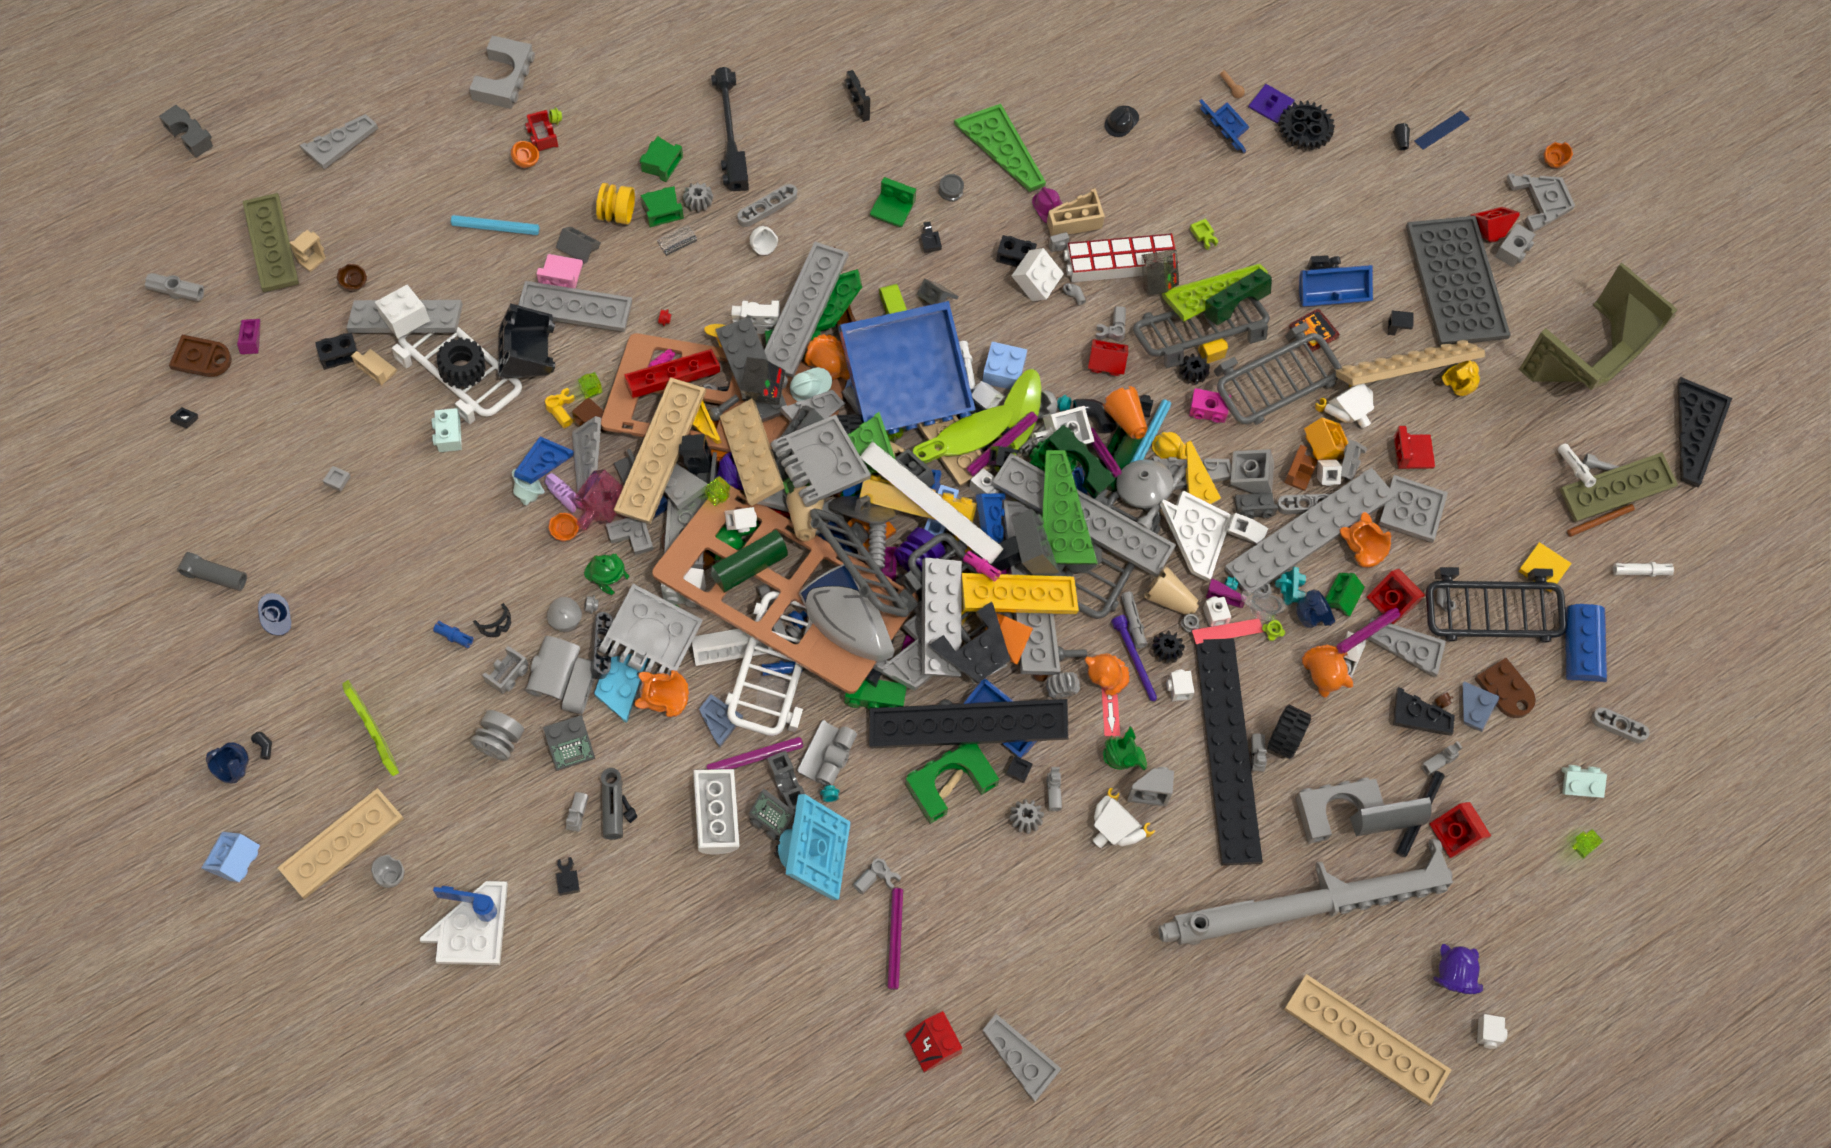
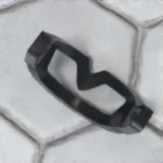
[473,603,511,637]

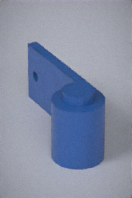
[433,886,497,922]

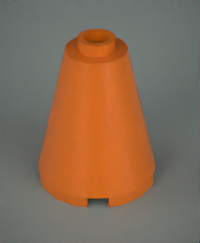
[1103,386,1147,439]

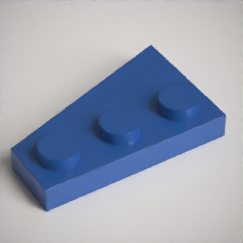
[514,436,574,484]
[976,493,1005,543]

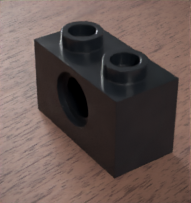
[679,434,713,474]

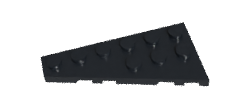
[1678,377,1732,488]

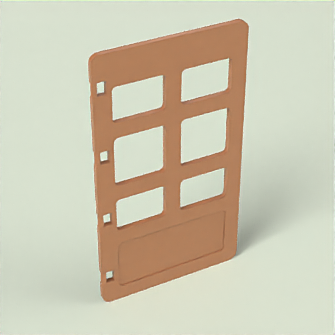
[601,333,847,452]
[652,483,918,694]

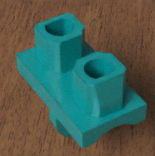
[1275,566,1306,605]

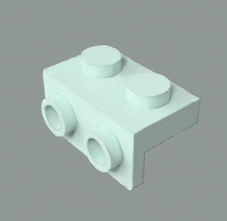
[1562,765,1607,798]

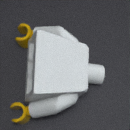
[1315,384,1374,429]
[1093,788,1155,848]

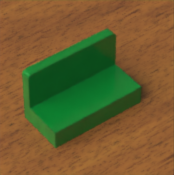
[1326,573,1365,616]

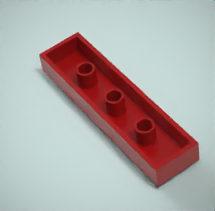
[624,349,720,398]

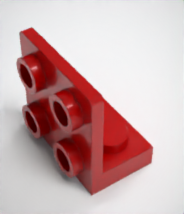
[1393,426,1435,469]

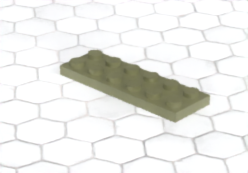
[242,193,299,293]
[1559,452,1678,523]

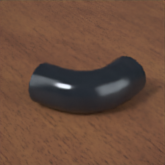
[1073,398,1117,433]

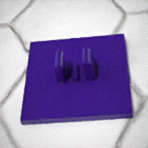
[1248,84,1295,124]

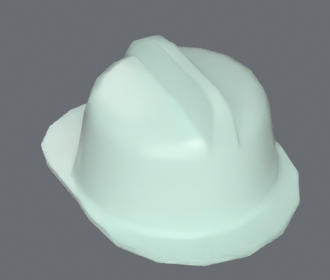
[790,367,832,401]
[512,469,545,505]

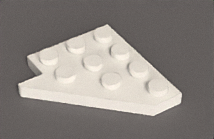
[420,881,508,965]

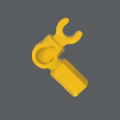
[545,388,575,429]

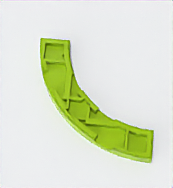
[342,680,399,776]

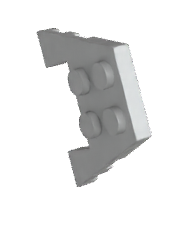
[1506,173,1575,232]
[873,615,933,691]

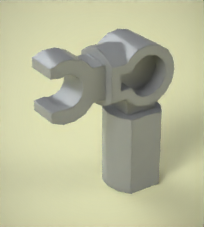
[1096,306,1126,342]
[1251,734,1267,772]
[1421,741,1463,776]
[1047,767,1062,811]
[566,792,589,832]
[853,858,901,894]

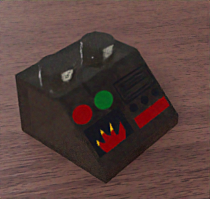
[1141,249,1179,295]
[740,357,786,405]

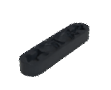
[590,612,613,679]

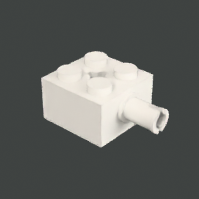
[1032,406,1094,445]

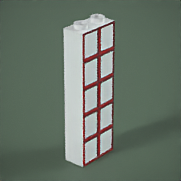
[1063,233,1178,282]

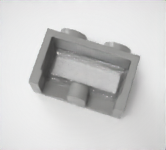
[482,646,528,694]

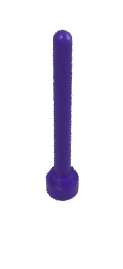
[1111,615,1157,701]

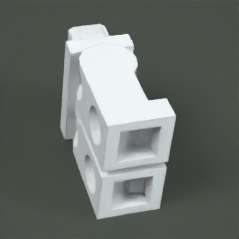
[731,301,780,334]

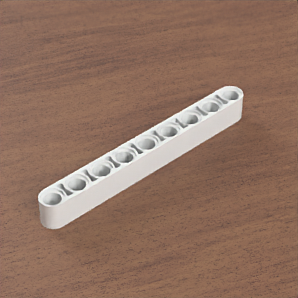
[860,442,1004,564]

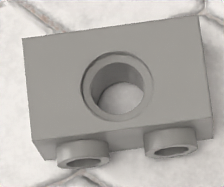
[1495,224,1535,267]

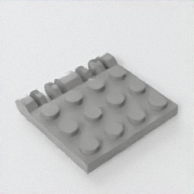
[771,414,871,507]
[598,584,703,675]

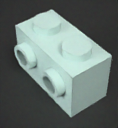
[432,408,462,452]

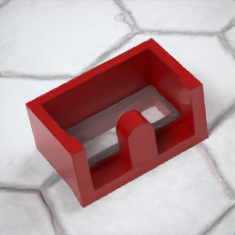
[525,110,559,151]

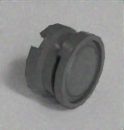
[939,174,964,202]

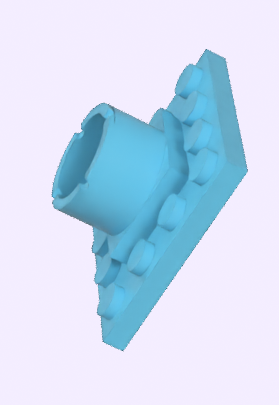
[778,794,850,900]

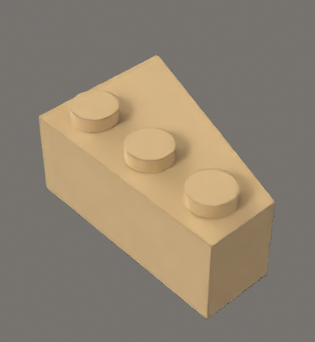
[1047,188,1105,236]

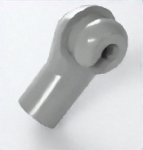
[1063,283,1086,305]
[1436,588,1456,611]

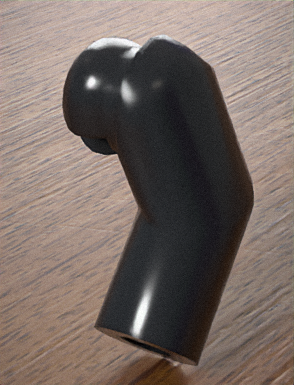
[251,732,272,760]

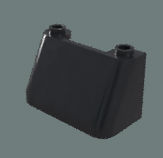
[498,303,555,379]

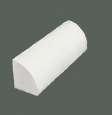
[692,629,773,666]

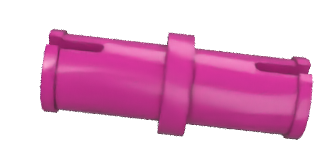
[963,551,1001,581]

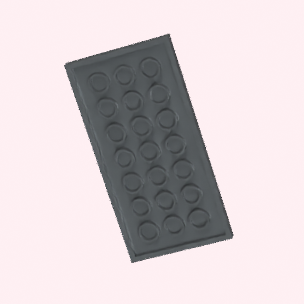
[1406,216,1511,346]

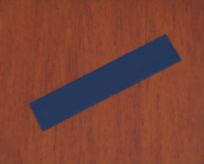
[1414,110,1470,150]

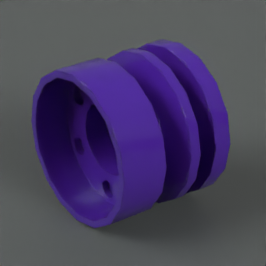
[894,527,945,572]

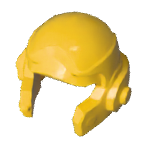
[1442,360,1480,396]

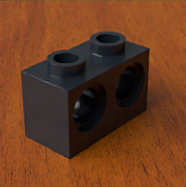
[996,235,1037,267]
[315,332,358,370]

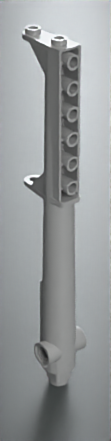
[1158,839,1453,945]

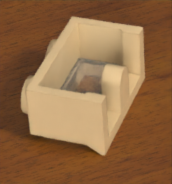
[289,230,326,272]

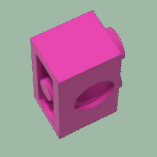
[1189,388,1231,423]

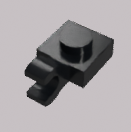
[920,221,942,253]

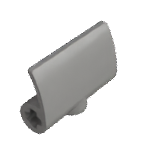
[525,636,580,700]
[798,720,857,786]

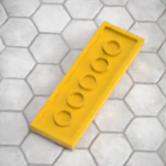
[961,573,1079,614]

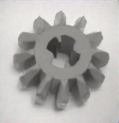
[683,181,713,212]
[1046,672,1080,699]
[1009,799,1044,834]

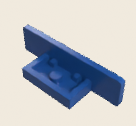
[1199,99,1249,153]

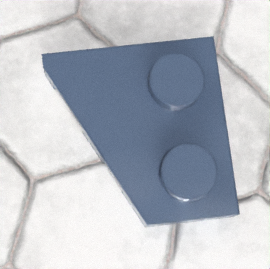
[1463,681,1499,732]
[699,694,743,747]

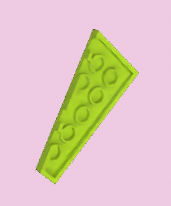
[1162,264,1268,321]

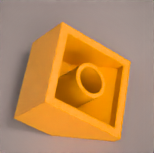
[1304,417,1348,460]

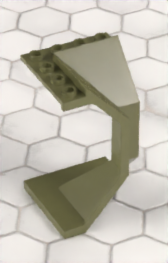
[1519,263,1678,390]

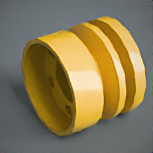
[596,183,635,225]

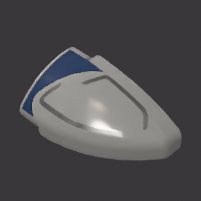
[799,564,894,662]

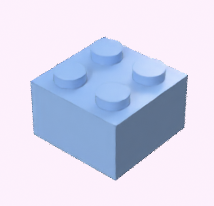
[982,342,1027,390]

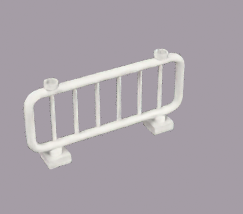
[392,327,522,424]
[725,591,813,736]

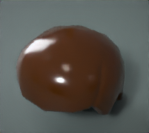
[337,264,367,291]

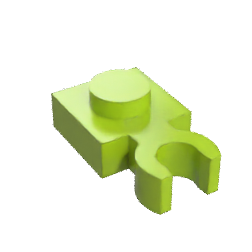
[1190,218,1218,250]

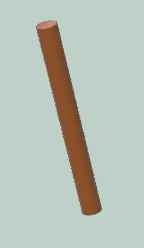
[1567,504,1635,537]

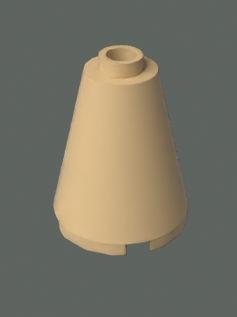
[786,486,824,541]
[1144,566,1199,615]

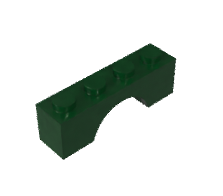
[1205,268,1272,326]
[1044,424,1115,499]

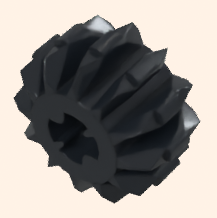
[1179,353,1210,385]
[1151,630,1185,664]

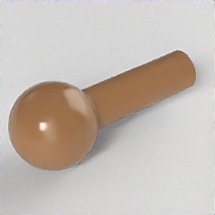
[1219,70,1245,98]

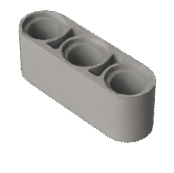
[562,657,595,715]

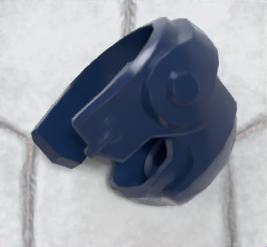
[1296,589,1335,628]
[206,742,249,784]

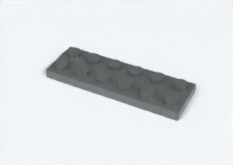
[715,317,787,422]

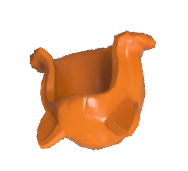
[804,334,850,380]
[1340,512,1391,568]
[1302,644,1353,698]
[1085,653,1130,696]
[635,670,689,717]

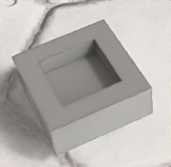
[1049,232,1069,252]
[323,466,351,492]

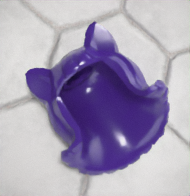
[1434,944,1483,994]

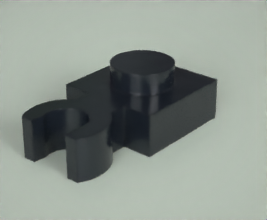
[1307,255,1341,270]
[556,857,580,896]

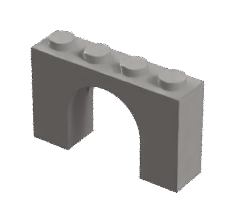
[469,36,535,109]
[1296,778,1384,844]

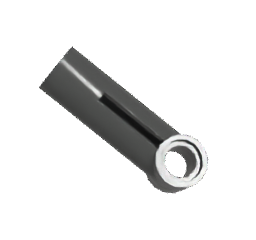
[177,552,247,591]
[601,768,623,840]

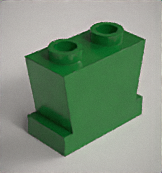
[640,136,683,182]
[640,186,684,228]

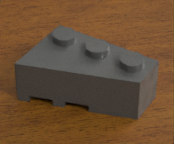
[1012,509,1059,576]

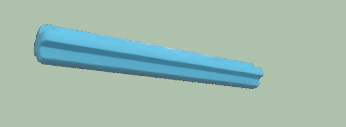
[451,215,540,235]
[1130,399,1171,463]

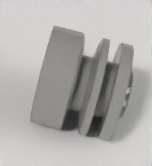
[470,710,524,761]

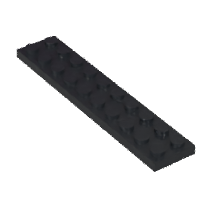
[869,699,1069,749]

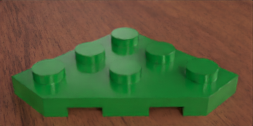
[815,269,862,331]

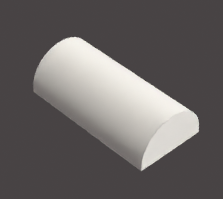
[693,769,739,854]

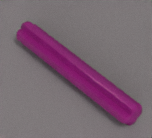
[1091,427,1122,477]

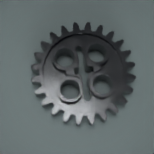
[1278,101,1335,151]

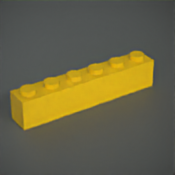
[859,474,977,523]

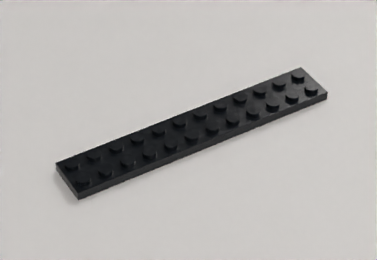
[1195,638,1263,866]

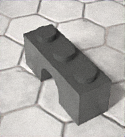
[159,105,213,158]
[767,750,805,812]

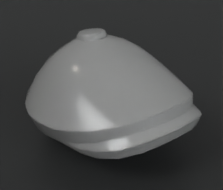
[547,597,582,632]

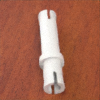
[959,341,976,393]
[1558,444,1596,487]
[1613,562,1674,577]

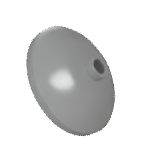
[1117,460,1173,508]

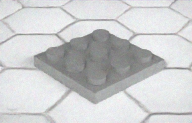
[1379,475,1448,543]

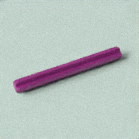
[967,412,1038,476]
[1336,608,1400,654]
[707,737,803,770]
[888,888,903,990]

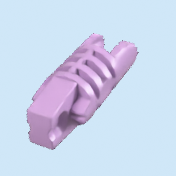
[545,473,586,513]

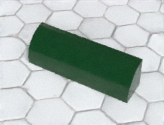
[1100,426,1143,492]
[711,530,788,593]

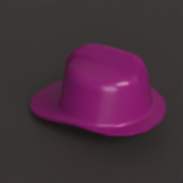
[1032,186,1063,224]

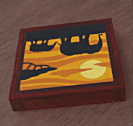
[1289,308,1340,352]

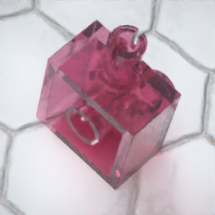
[573,469,623,530]

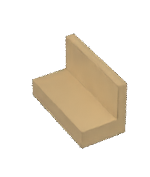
[352,349,397,386]

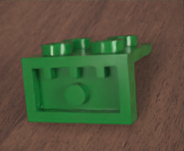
[870,177,916,227]

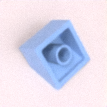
[202,832,260,882]

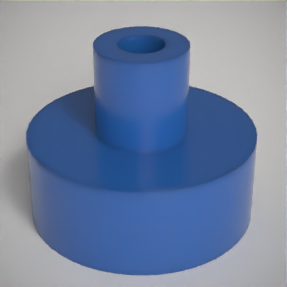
[787,610,808,629]

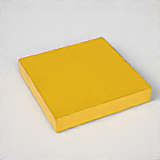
[1518,542,1572,593]

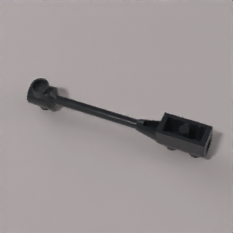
[711,67,749,191]

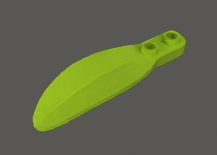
[994,369,1041,472]
[913,405,1013,464]

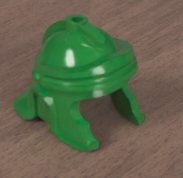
[584,553,629,596]
[1103,726,1147,771]

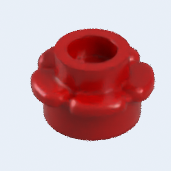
[658,309,672,326]

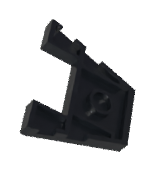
[928,601,1010,684]

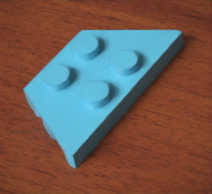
[594,654,649,723]

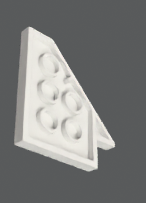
[1160,491,1232,581]

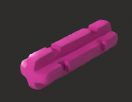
[648,349,675,367]

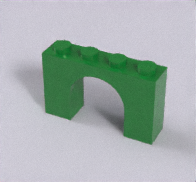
[905,744,999,824]

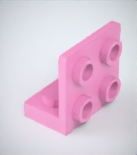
[537,254,583,289]

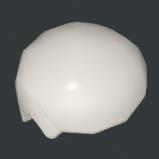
[750,226,778,255]

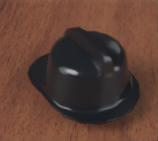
[1105,105,1139,137]

